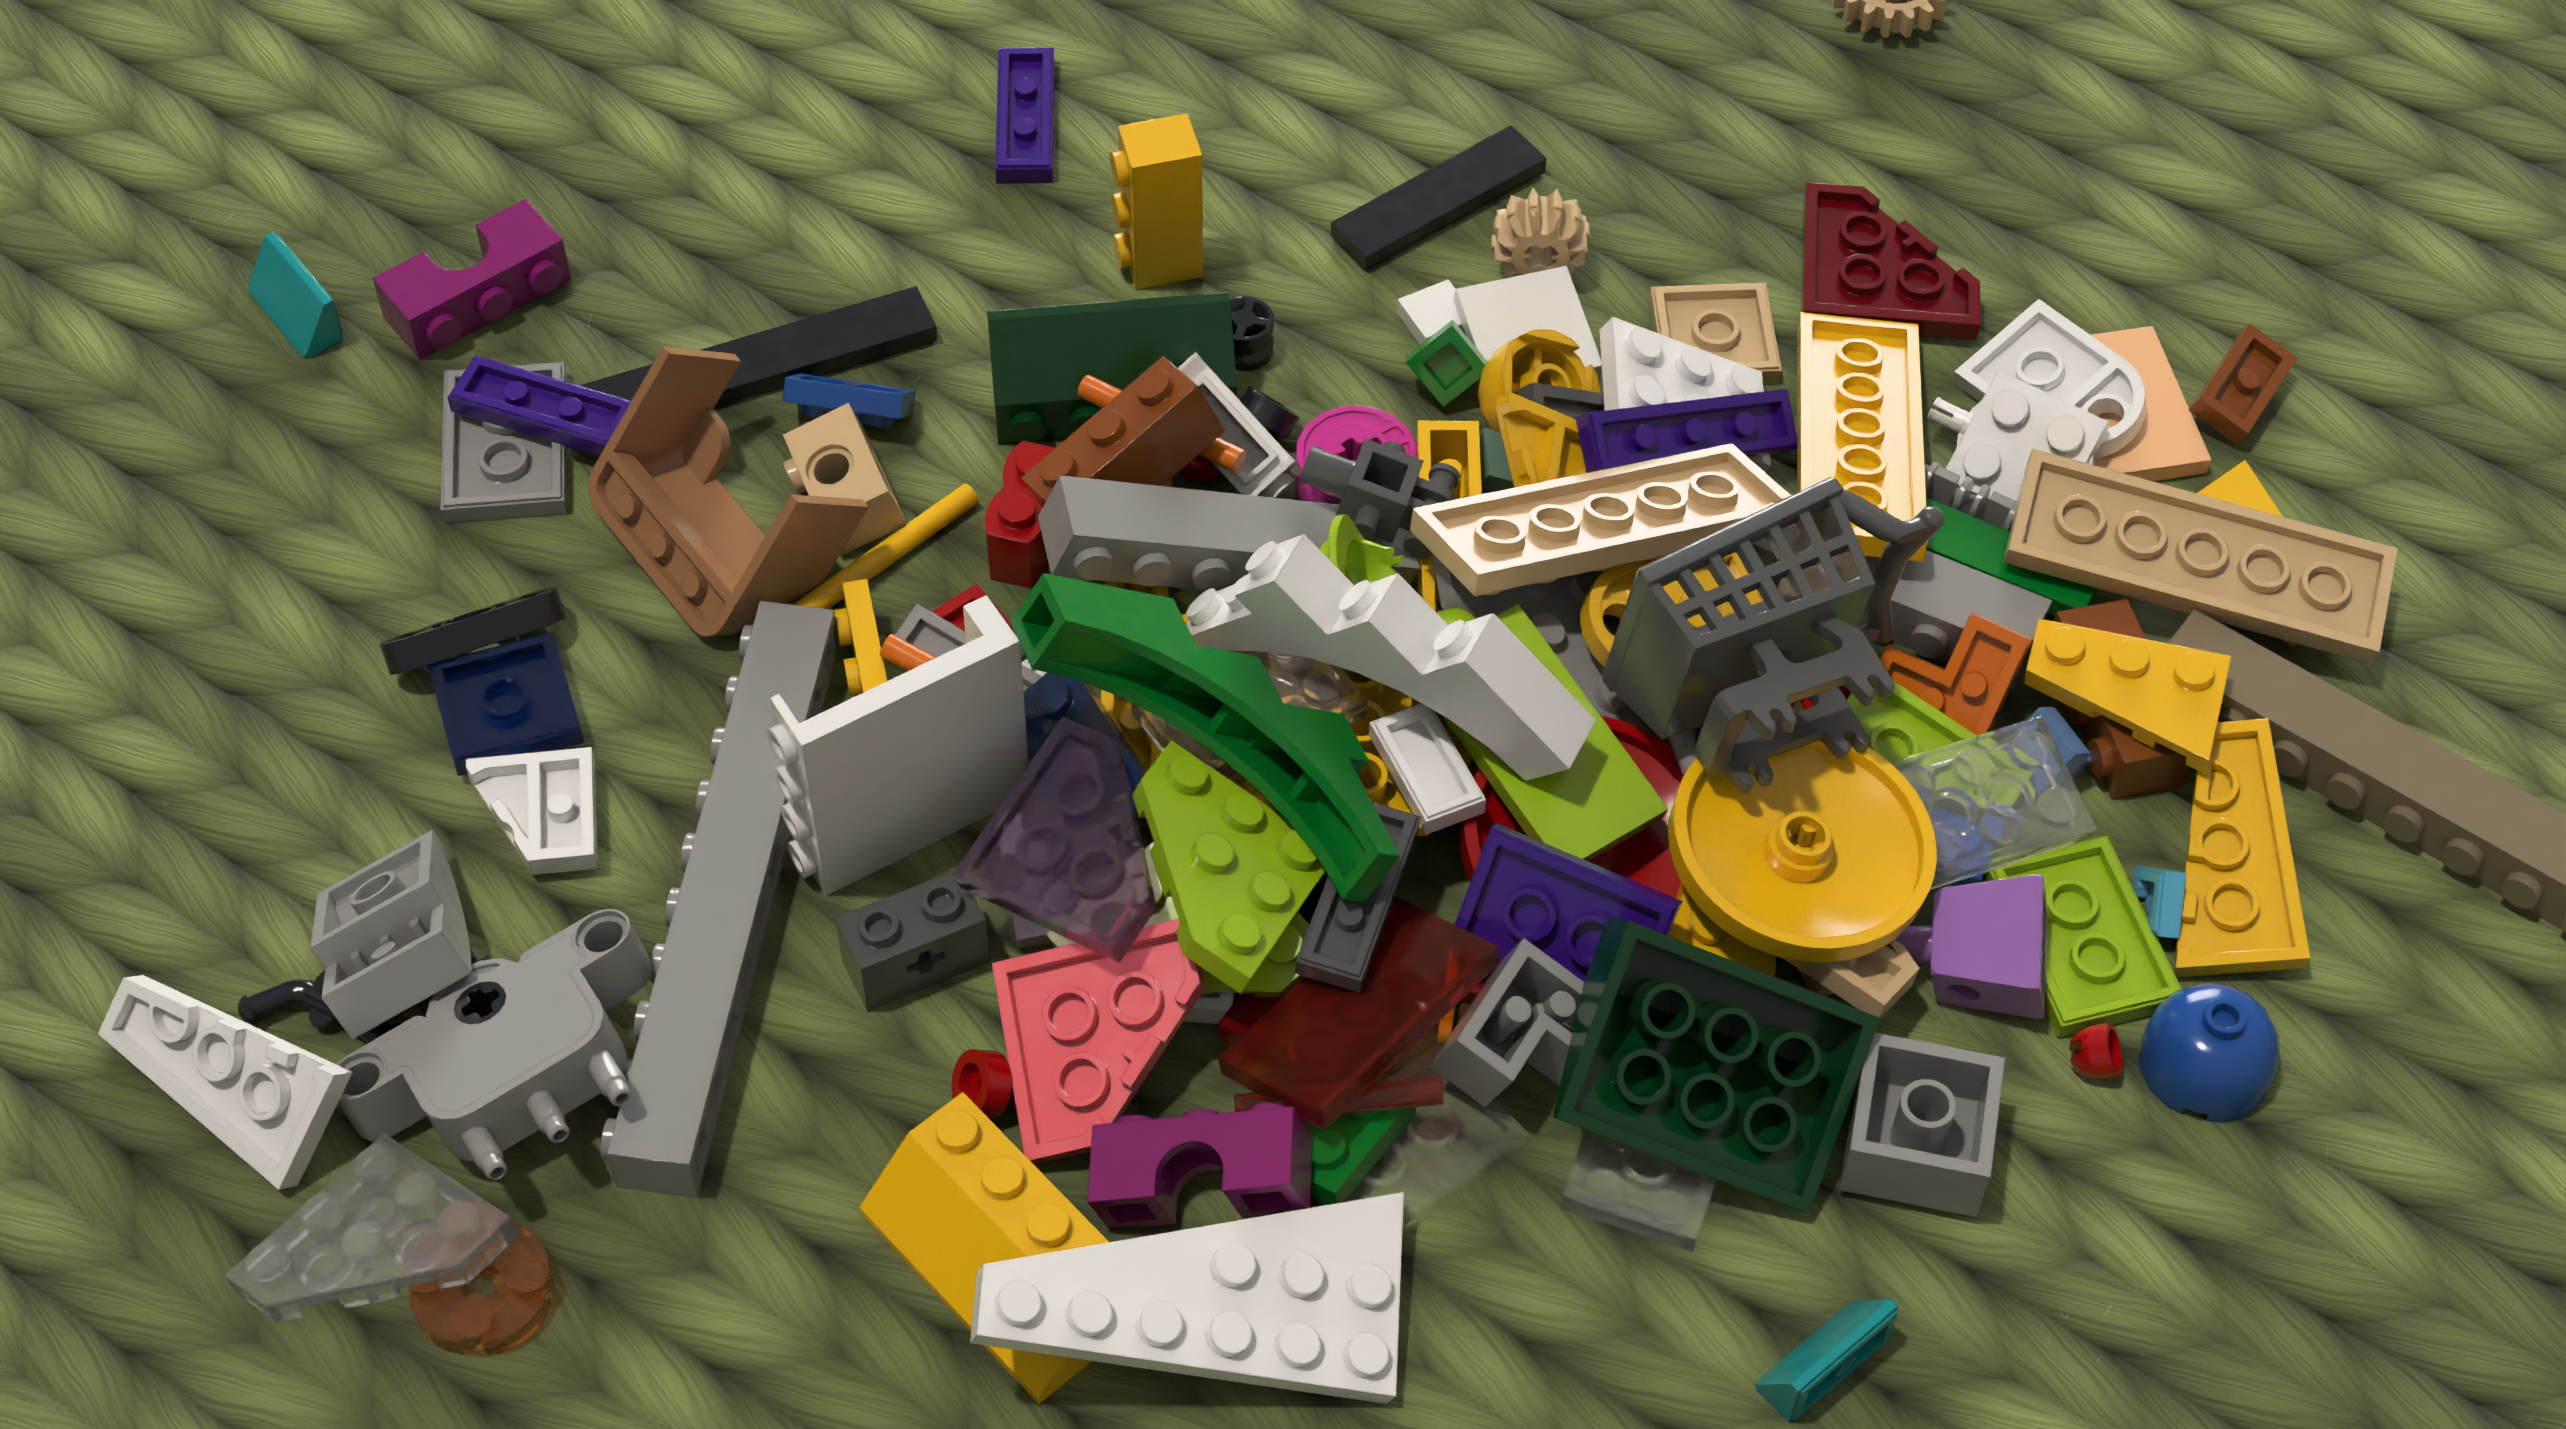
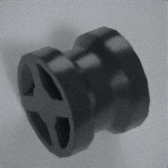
[1230,296,1274,372]

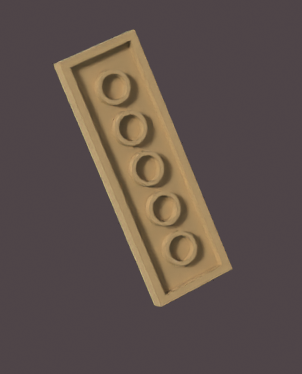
[1410,444,1797,596]
[2003,449,2398,664]

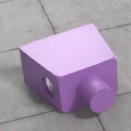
[1895,874,2048,1019]

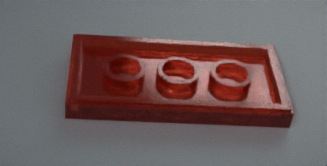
[1218,896,1500,1130]

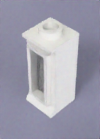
[1178,352,1296,498]

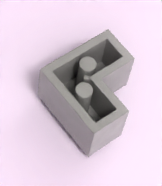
[1430,938,1584,1107]

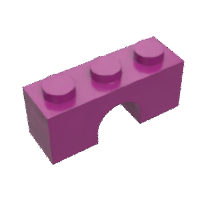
[372,199,571,360]
[1087,1102,1313,1230]

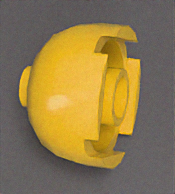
[1478,329,1600,432]

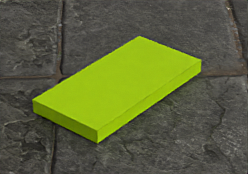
[1442,604,1668,862]

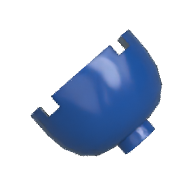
[2139,983,2280,1123]

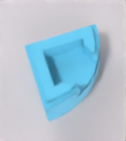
[2134,865,2186,938]

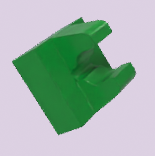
[1406,320,1488,407]

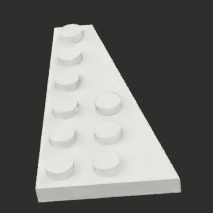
[970,1192,1404,1404]

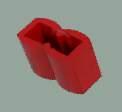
[985,441,1056,589]

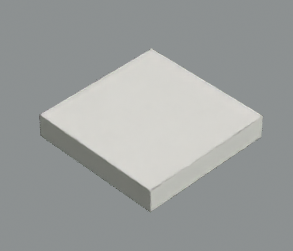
[1453,265,1602,376]

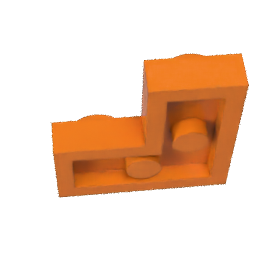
[1880,613,2033,741]

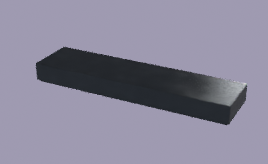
[1331,125,1547,271]

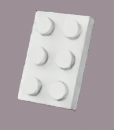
[1599,317,1771,472]

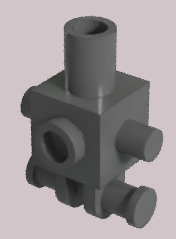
[1299,438,1460,559]

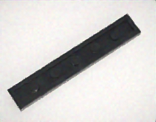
[580,286,937,407]

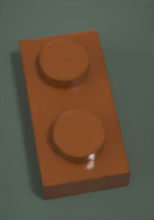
[2189,323,2297,445]

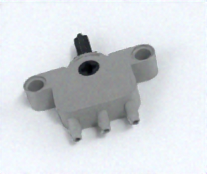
[336,909,652,1180]

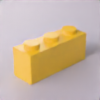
[1110,113,1203,290]

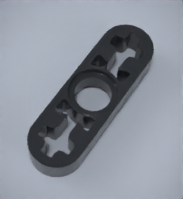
[379,587,567,675]

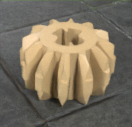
[1491,188,1590,276]

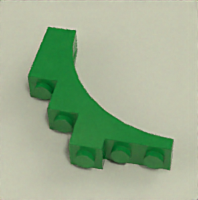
[1010,573,1400,902]

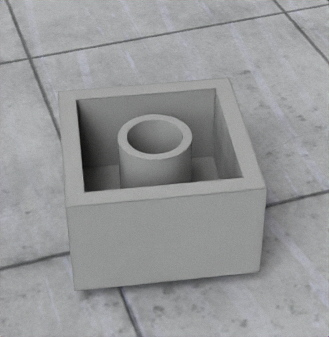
[1839,1033,2005,1217]

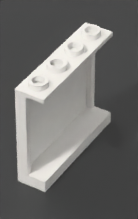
[767,595,1031,896]

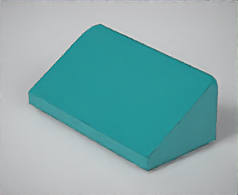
[249,231,344,359]
[1755,1299,1898,1422]

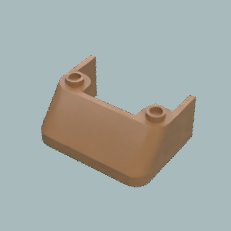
[588,346,869,637]

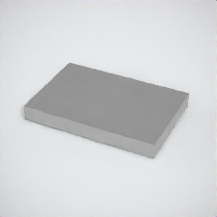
[440,362,567,523]

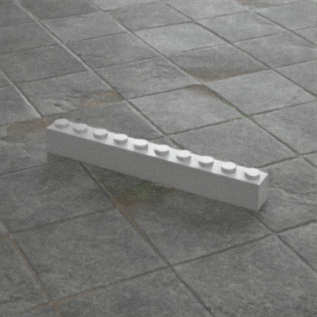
[601,601,840,1198]

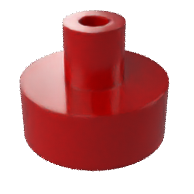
[951,1049,1015,1119]

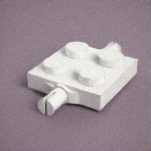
[1927,370,2109,501]

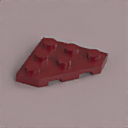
[1801,182,1981,340]

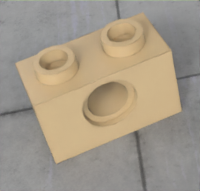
[783,403,907,556]

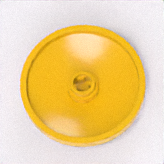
[1668,741,1937,963]

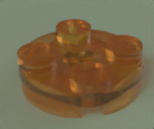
[406,1210,553,1355]

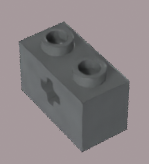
[835,869,990,1012]

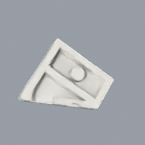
[466,747,598,875]

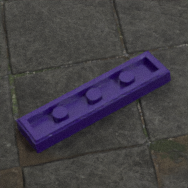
[1575,389,1797,473]

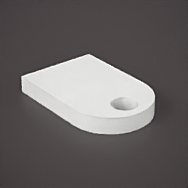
[1954,299,2146,459]

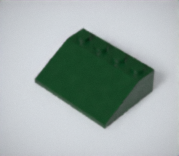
[1553,917,1880,1214]

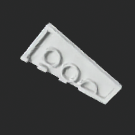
[98,975,353,1190]

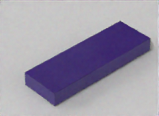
[995,48,1055,183]
[447,355,631,456]

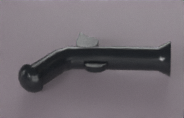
[238,969,404,1042]

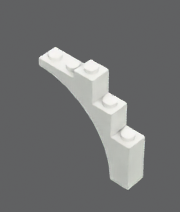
[1186,534,1596,781]

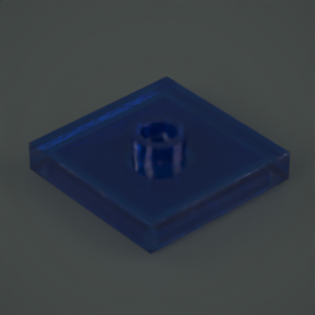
[428,632,584,776]

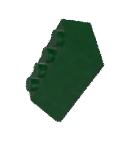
[987,292,1237,445]

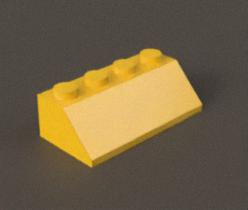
[859,1092,1109,1404]

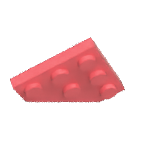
[992,918,1206,1165]

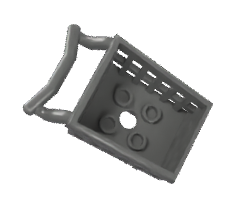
[1602,477,1945,794]

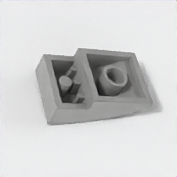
[310,830,471,1040]

